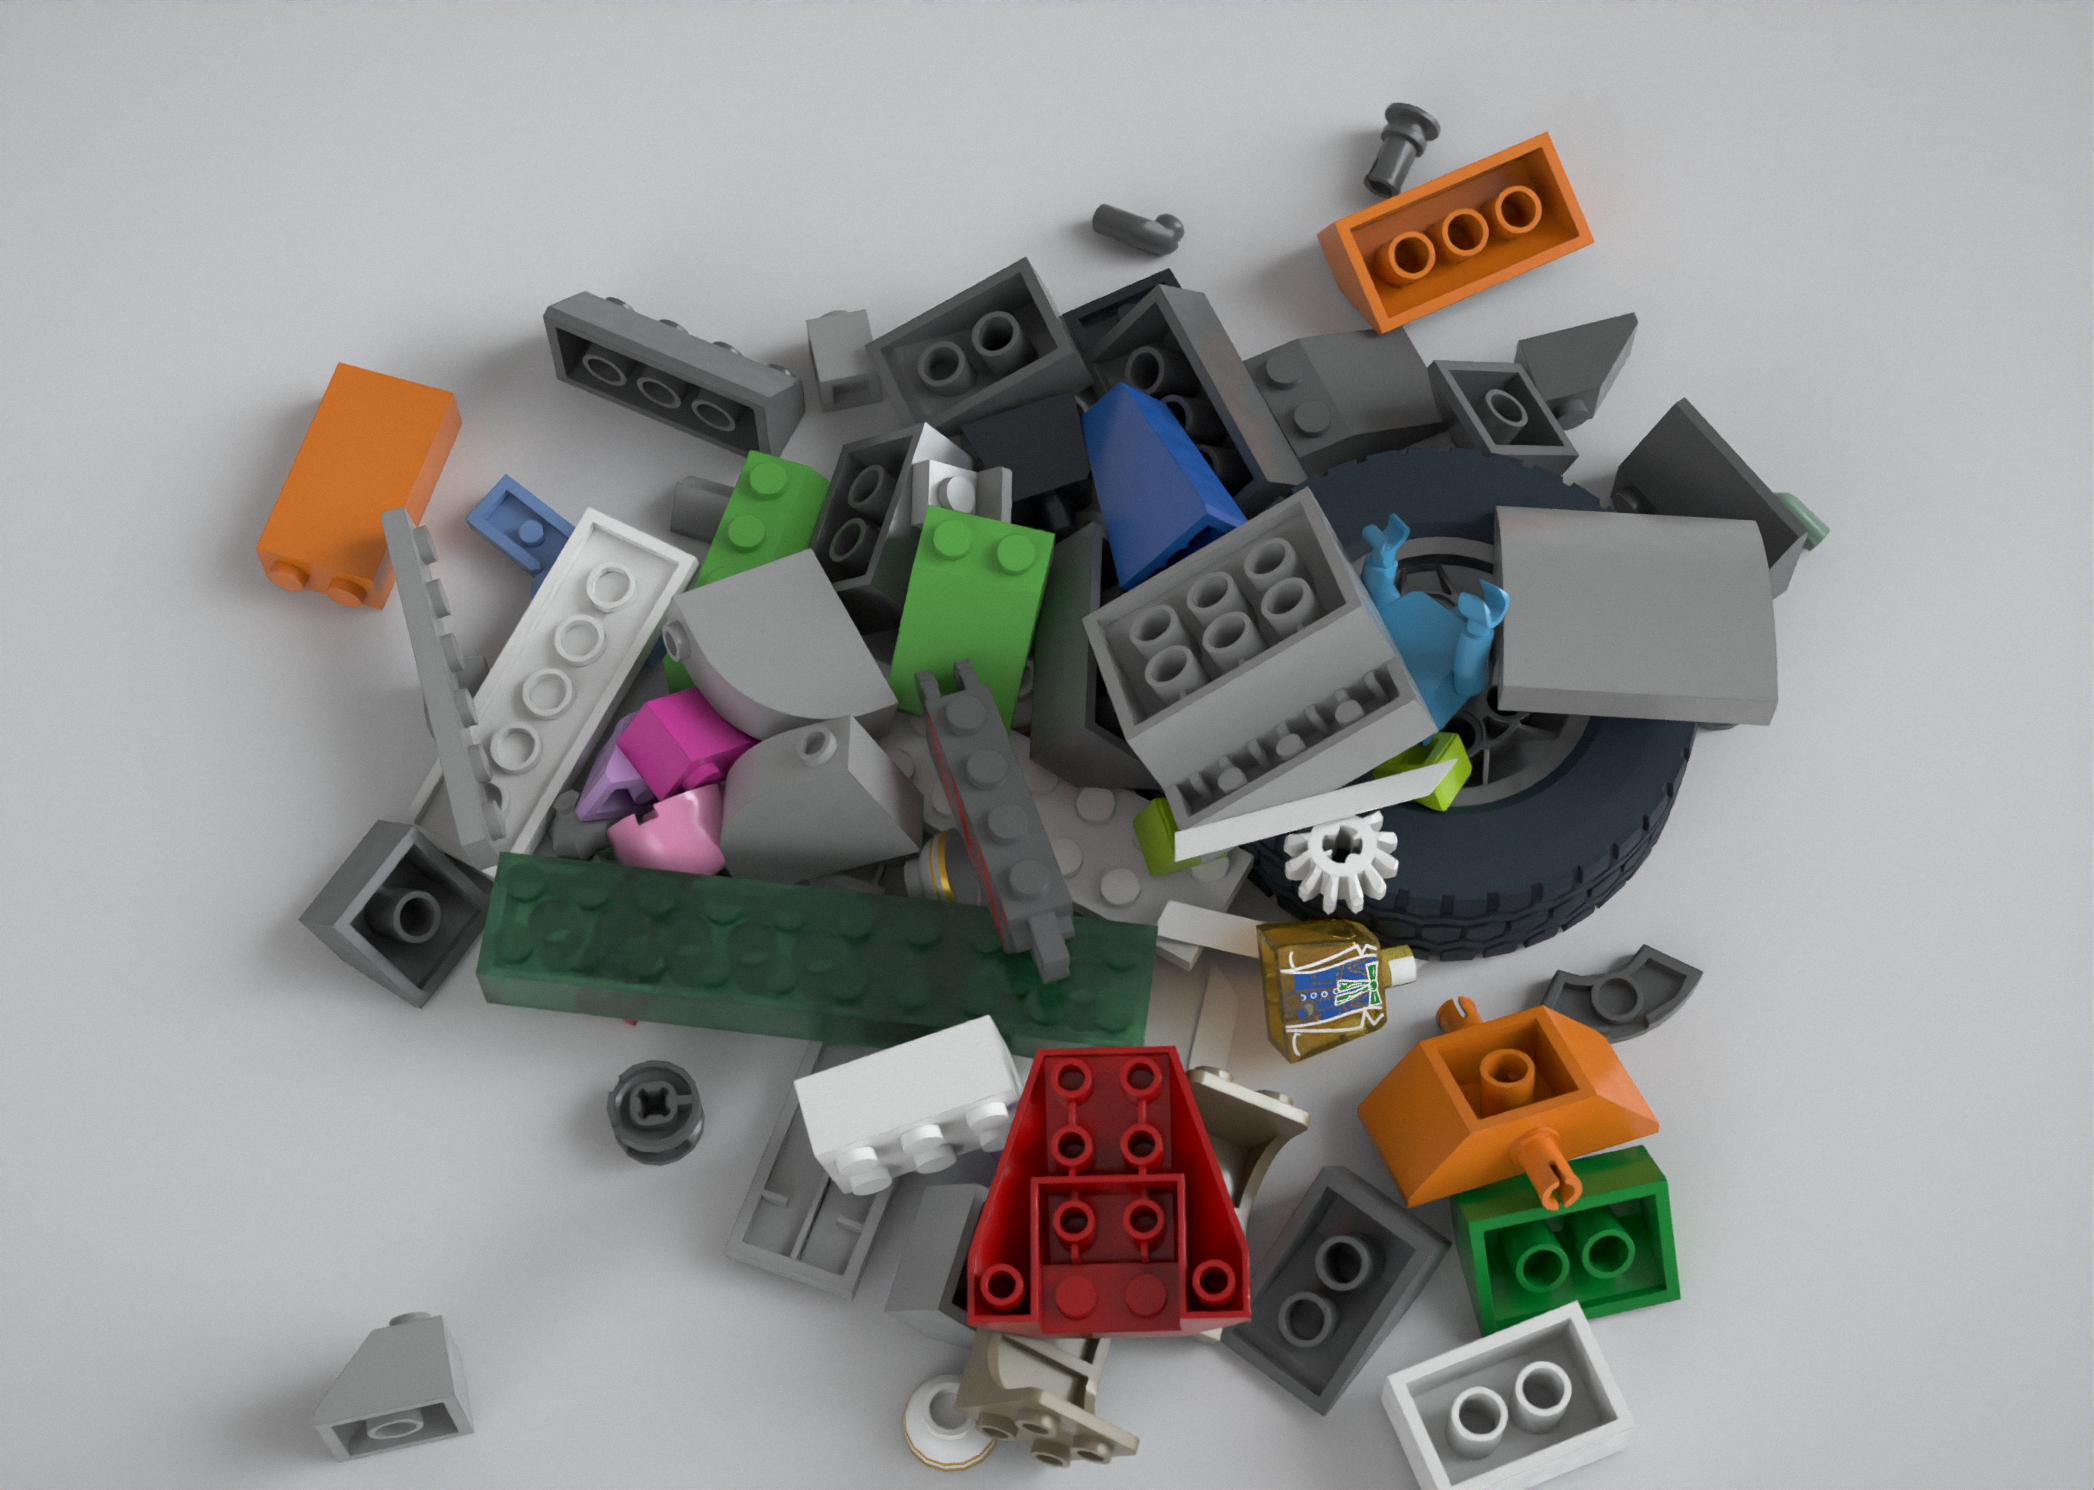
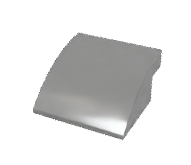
[1082,486,1439,865]
[1491,506,1778,726]

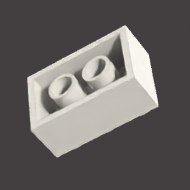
[793,1015,1023,1195]
[1381,1301,1637,1490]

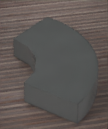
[1539,944,1704,1044]

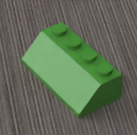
[663,450,830,694]

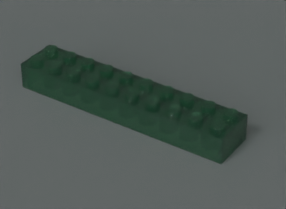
[476,851,1158,1058]

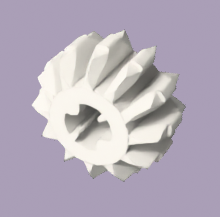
[1284,810,1399,914]

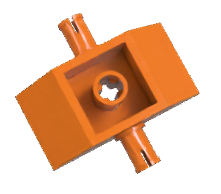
[1357,996,1659,1211]

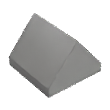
[670,475,735,543]

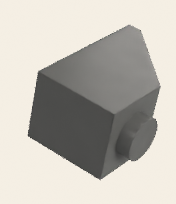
[1514,312,1638,430]

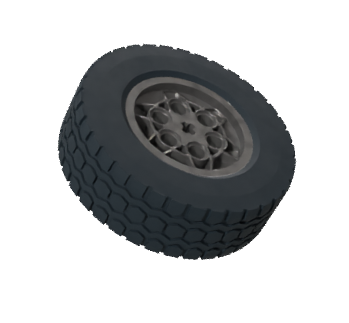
[1237,447,1698,961]

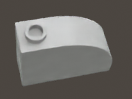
[662,548,899,741]
[720,714,924,894]

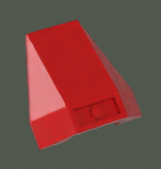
[968,1046,1251,1339]

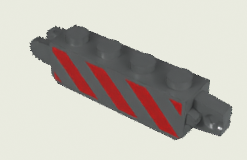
[914,658,1075,984]

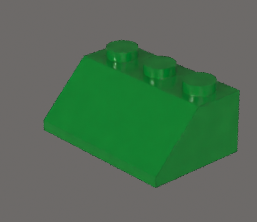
[1449,1145,1681,1338]

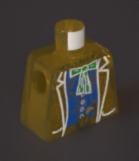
[1256,919,1417,1064]

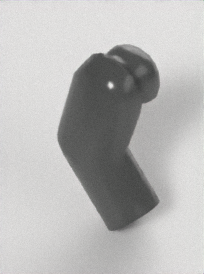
[1092,204,1185,256]

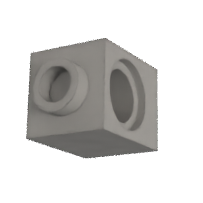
[806,309,883,413]

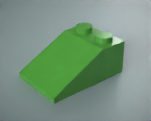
[888,505,1055,737]

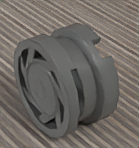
[607,1060,705,1166]

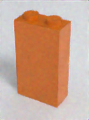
[255,362,462,610]

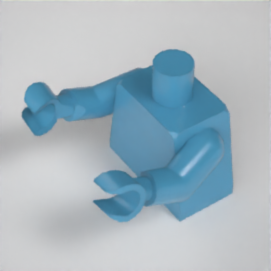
[1360,513,1510,747]

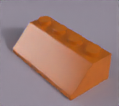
[1316,131,1595,336]

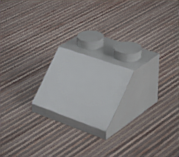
[884,1183,989,1350]
[312,1312,475,1463]

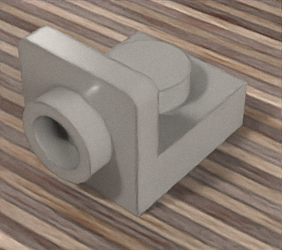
[911,460,1012,528]

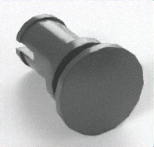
[1364,102,1441,199]

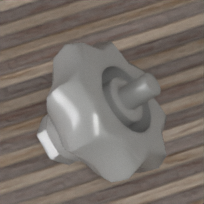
[547,789,623,861]

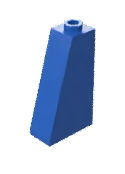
[1080,381,1248,591]

